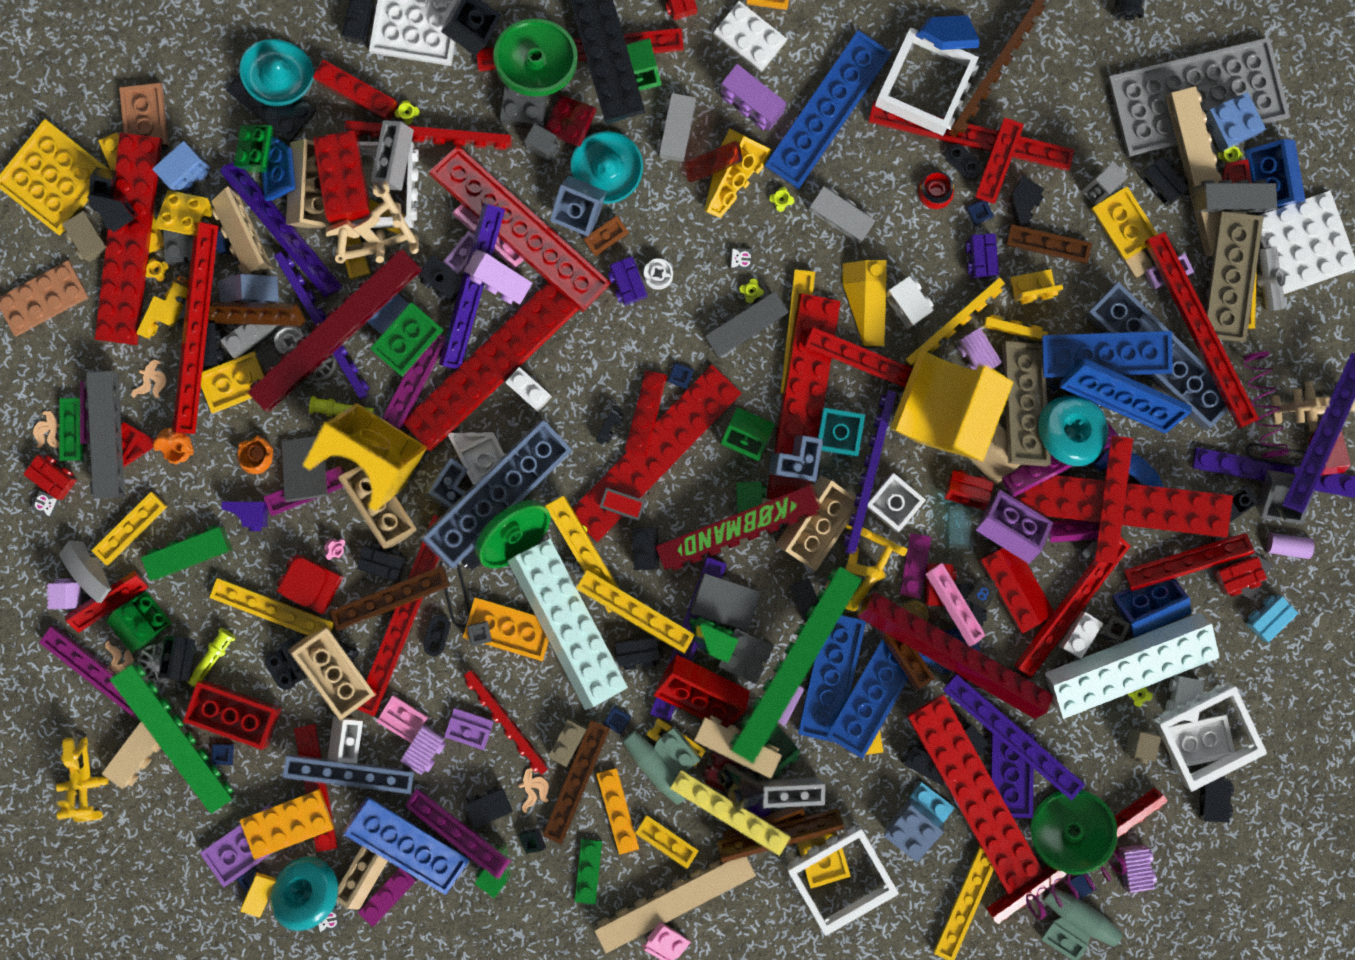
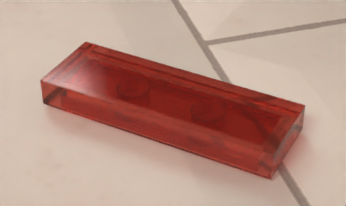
[685,141,743,183]

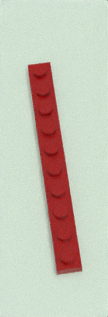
[477,28,684,72]
[868,101,1075,171]
[172,222,218,434]
[1144,232,1259,429]
[357,515,440,716]
[986,787,1168,924]

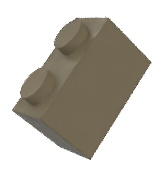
[62,211,107,262]
[548,717,588,767]
[1125,728,1161,764]

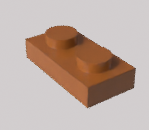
[583,216,629,257]

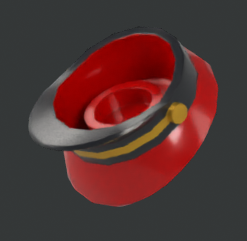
[918,171,954,209]

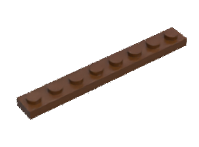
[949,0,1046,138]

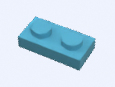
[908,781,955,823]

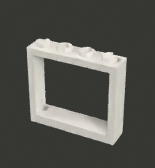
[875,27,979,136]
[350,142,419,228]
[1153,683,1267,791]
[786,824,899,936]

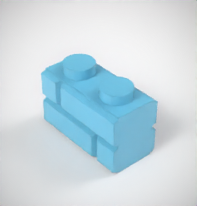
[1246,595,1298,643]

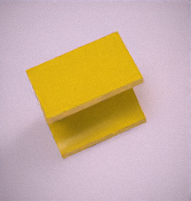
[890,350,1013,462]
[303,403,427,512]

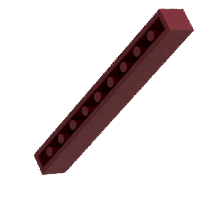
[247,249,422,413]
[857,592,1053,719]

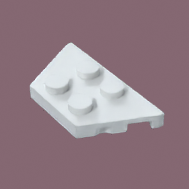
[448,432,504,485]

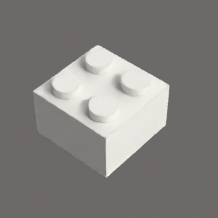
[886,276,934,329]
[867,473,926,532]

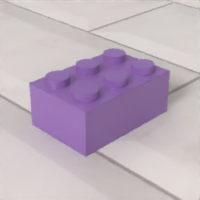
[720,64,786,131]
[976,490,1053,564]

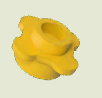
[146,258,169,282]

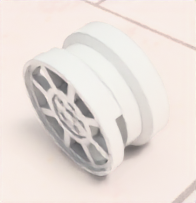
[644,259,673,290]
[274,326,304,354]

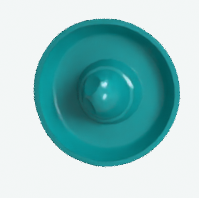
[240,39,314,106]
[571,131,643,204]
[1038,395,1109,466]
[270,856,338,931]

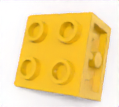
[155,190,213,236]
[1010,269,1063,305]

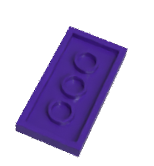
[990,732,1035,818]

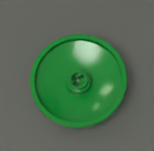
[494,18,577,96]
[475,500,551,569]
[1031,790,1117,875]

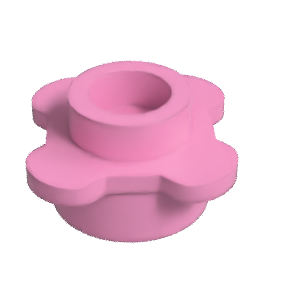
[324,538,345,560]

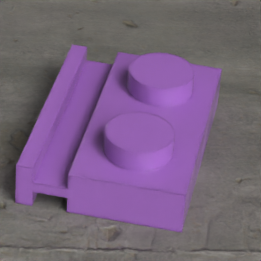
[444,707,494,750]

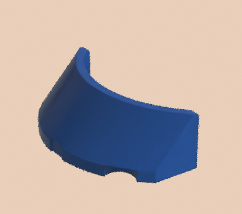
[1092,449,1163,487]

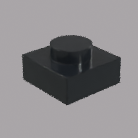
[519,828,546,854]

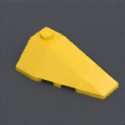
[704,129,772,218]
[842,260,887,346]

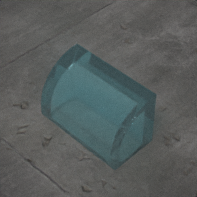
[947,506,972,548]

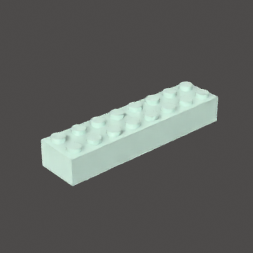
[508,539,628,710]
[1045,612,1219,719]

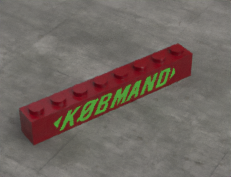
[655,484,822,571]

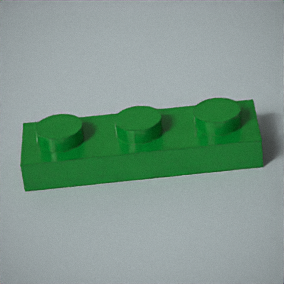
[59,398,83,461]
[575,838,603,904]

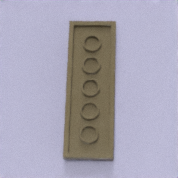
[1206,212,1264,342]
[1002,341,1051,466]

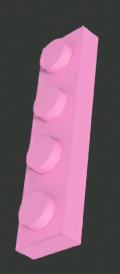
[453,204,523,269]
[926,563,985,646]

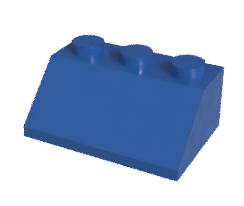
[1245,139,1305,207]
[1112,578,1192,638]

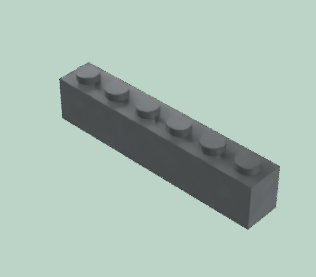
[84,371,125,499]

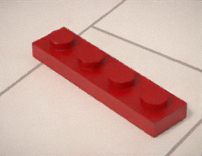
[974,117,1024,204]
[625,371,667,455]
[65,571,148,633]

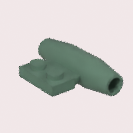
[622,726,701,805]
[1041,886,1123,960]

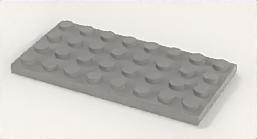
[1108,37,1290,158]

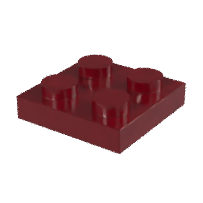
[544,95,597,147]

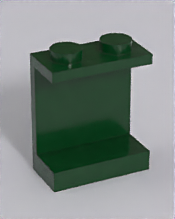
[764,725,800,780]

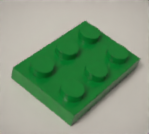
[370,302,444,377]

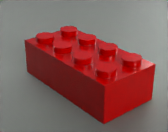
[313,130,371,225]
[183,680,282,750]

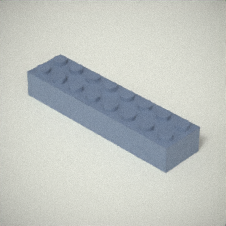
[1084,282,1228,430]
[419,420,572,569]

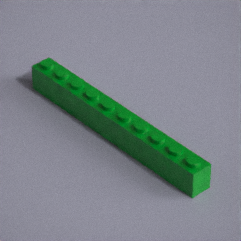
[729,567,862,764]

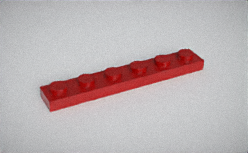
[804,327,913,388]
[1095,435,1133,564]
[1124,533,1254,591]
[464,669,549,775]
[294,724,338,852]

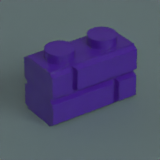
[965,233,999,279]
[607,256,648,306]

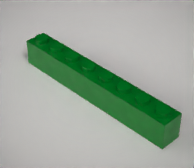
[110,661,234,814]

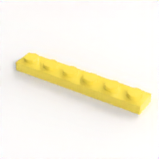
[670,770,791,856]

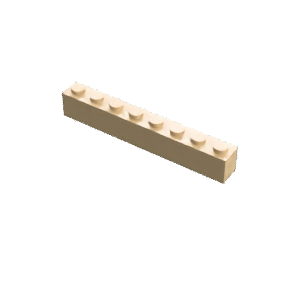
[1165,86,1222,257]
[594,857,756,953]

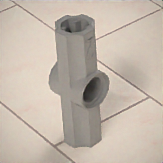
[1257,246,1286,311]

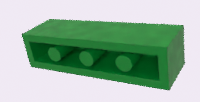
[141,524,233,581]

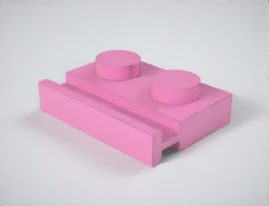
[376,695,429,743]
[641,922,691,960]

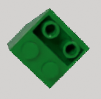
[626,38,662,91]
[234,125,273,173]
[720,407,775,462]
[106,591,172,654]
[689,616,738,663]
[474,842,511,899]

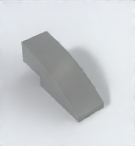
[59,540,111,603]

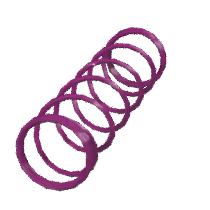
[1242,351,1290,458]
[1026,850,1127,919]

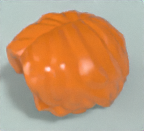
[153,427,194,465]
[237,435,273,474]

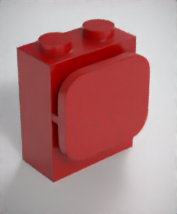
[277,554,344,614]

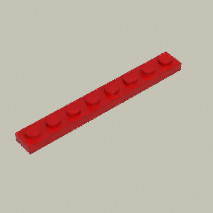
[344,120,512,150]
[1014,536,1131,678]

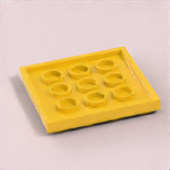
[0,119,110,235]

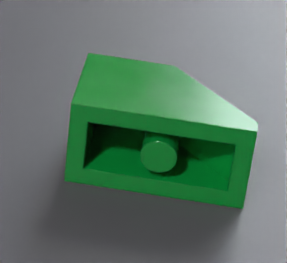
[736,482,766,514]

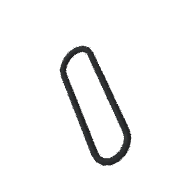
[1246,443,1306,468]
[439,561,471,628]

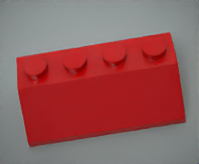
[978,547,1054,634]
[653,655,750,728]

